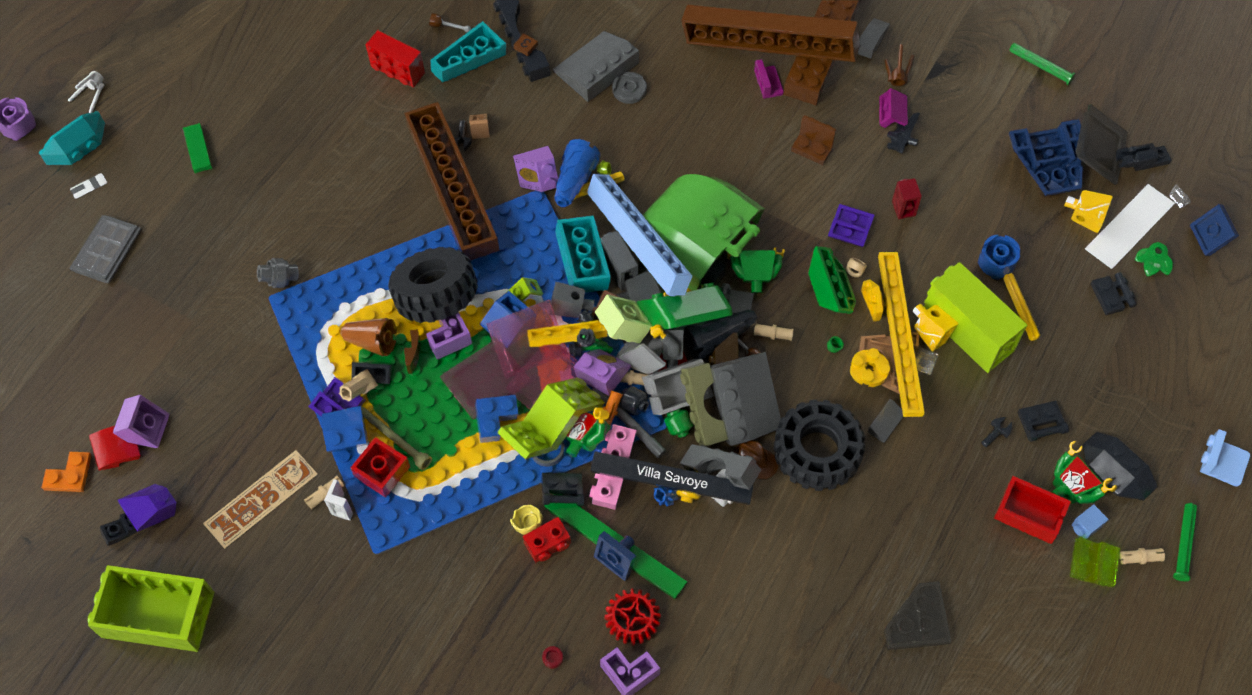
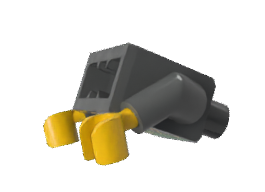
[650,324,683,368]

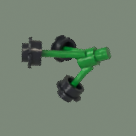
[569,309,613,358]

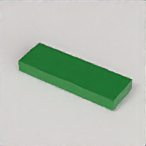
[183,123,212,173]

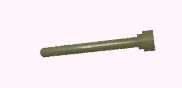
[361,407,432,470]

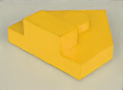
[861,279,886,322]

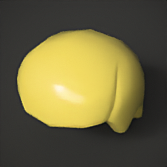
[510,505,543,535]

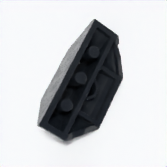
[1082,432,1158,501]

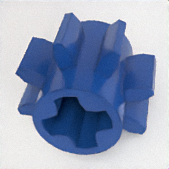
[654,486,678,506]

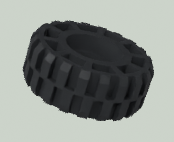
[388,247,478,323]
[774,399,865,491]

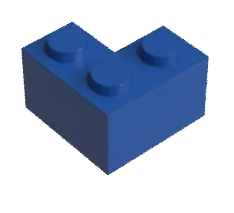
[475,395,518,443]

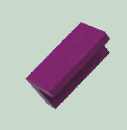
[754,59,784,99]
[879,88,908,128]

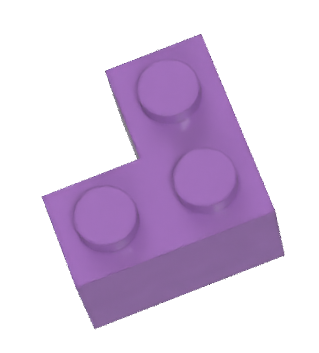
[426,313,472,360]
[600,647,660,695]

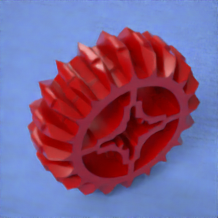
[605,588,661,646]

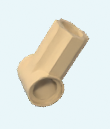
[339,369,378,402]

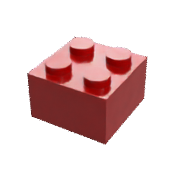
[350,437,410,498]

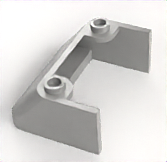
[616,325,687,375]

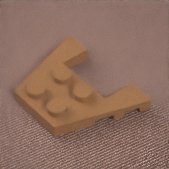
[859,332,919,394]

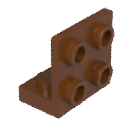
[791,115,836,165]

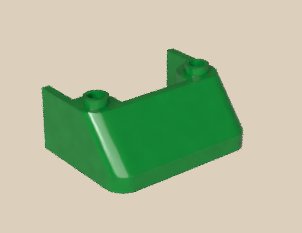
[637,282,733,331]

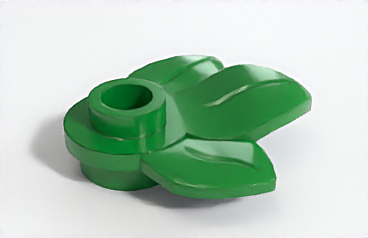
[1135,242,1173,277]

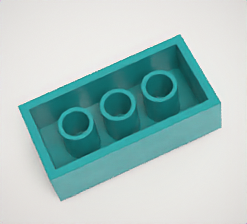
[555,215,611,293]

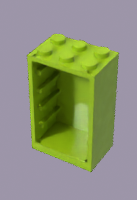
[924,262,1027,373]
[88,565,215,652]

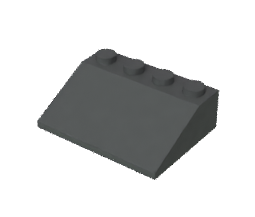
[553,31,639,102]
[710,352,781,446]

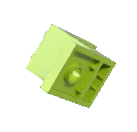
[497,377,605,460]

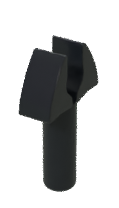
[454,120,472,152]
[981,417,1012,447]

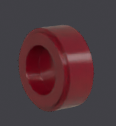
[542,646,563,669]

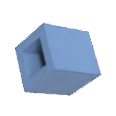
[1072,504,1108,540]

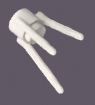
[68,71,105,113]

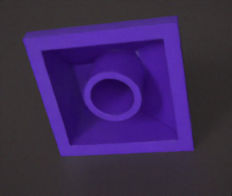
[118,484,177,532]

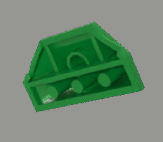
[808,246,856,314]

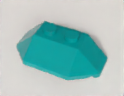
[39,111,105,165]

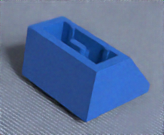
[480,291,536,348]

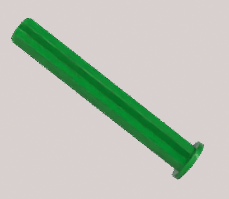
[1009,43,1076,85]
[1173,503,1197,582]

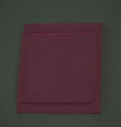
[486,300,568,379]
[440,339,531,420]
[505,344,578,410]

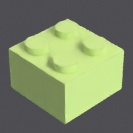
[595,295,652,343]

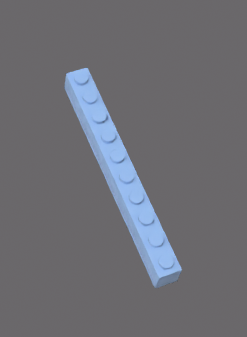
[587,174,692,296]

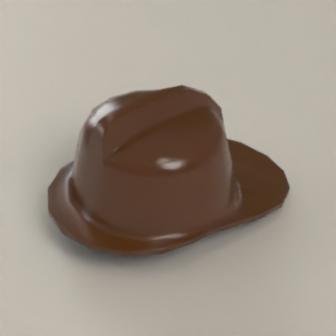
[734,441,778,479]

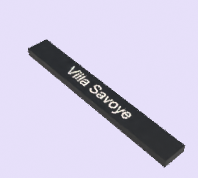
[590,451,754,505]

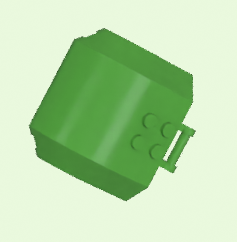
[643,174,765,291]

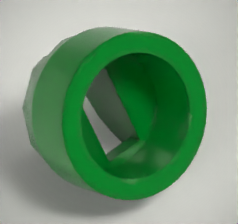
[827,336,844,353]

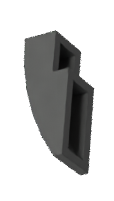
[858,18,890,59]

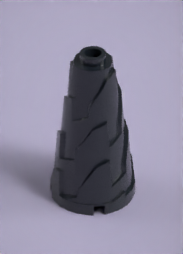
[683,309,758,361]

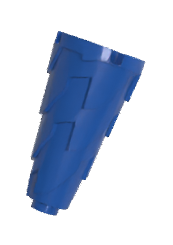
[554,139,601,207]

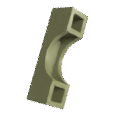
[680,363,728,446]

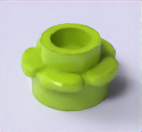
[597,160,611,175]

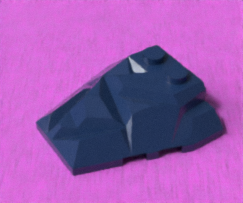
[1009,119,1084,196]

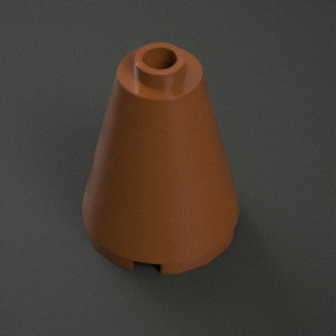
[341,318,397,356]

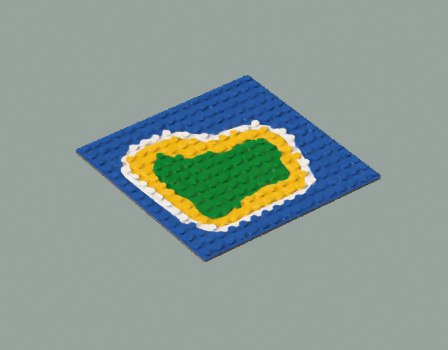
[269,190,666,555]

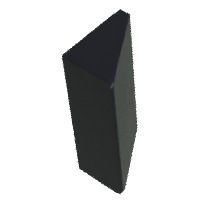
[351,361,393,384]

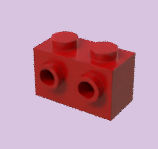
[523,517,571,563]

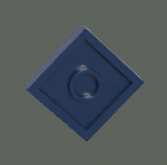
[1190,204,1239,256]
[593,531,636,581]

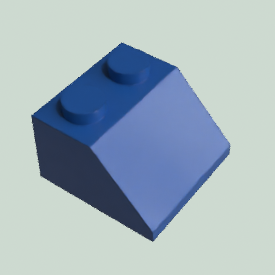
[322,406,369,453]

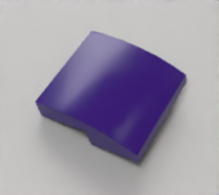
[828,204,874,247]
[308,377,366,417]

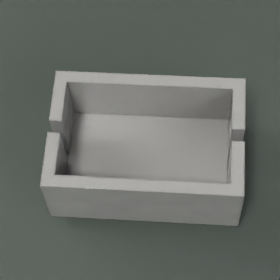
[642,359,714,415]

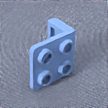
[1200,429,1250,487]

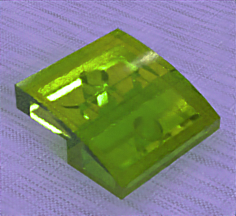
[1070,537,1120,587]

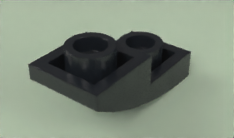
[100,513,137,546]

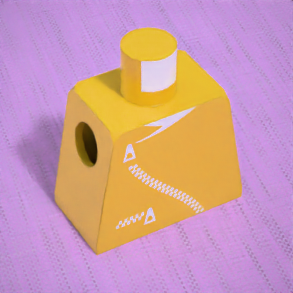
[1064,190,1113,233]
[913,304,959,352]

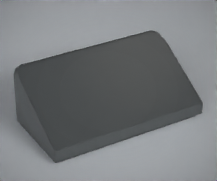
[867,399,903,443]

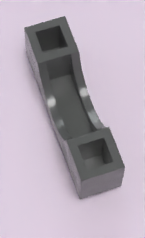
[680,444,761,490]

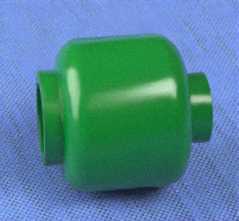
[664,408,693,438]

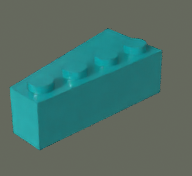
[430,21,506,83]

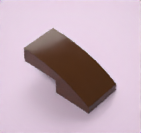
[404,329,421,374]

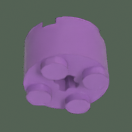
[0,97,36,140]

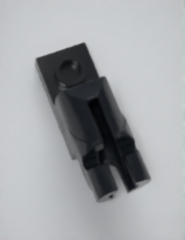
[1116,143,1171,171]

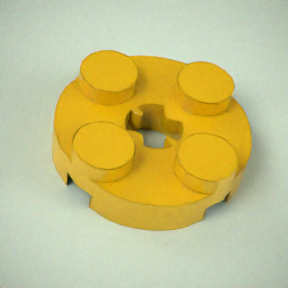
[850,348,890,387]

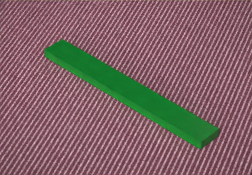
[544,494,687,599]

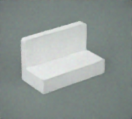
[324,479,353,520]

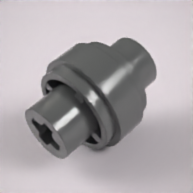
[257,258,299,288]

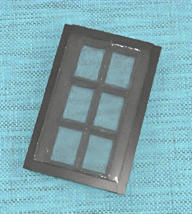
[69,215,142,284]

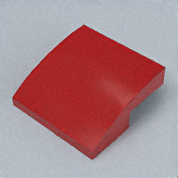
[89,426,140,471]

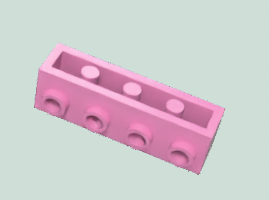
[589,424,636,510]

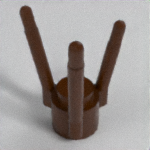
[885,44,914,86]

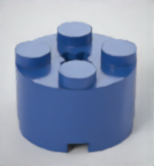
[978,235,1020,280]

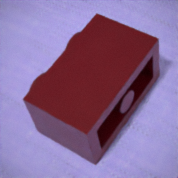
[892,178,922,220]

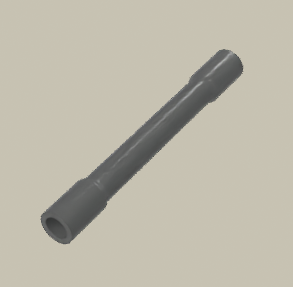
[592,388,666,459]

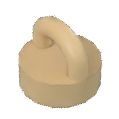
[846,257,867,278]

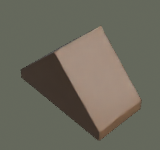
[469,113,490,139]

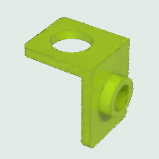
[506,277,543,302]

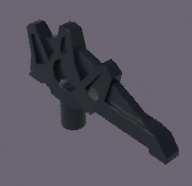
[887,113,920,154]

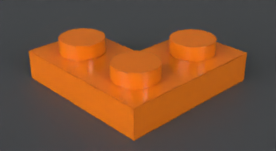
[41,452,92,492]

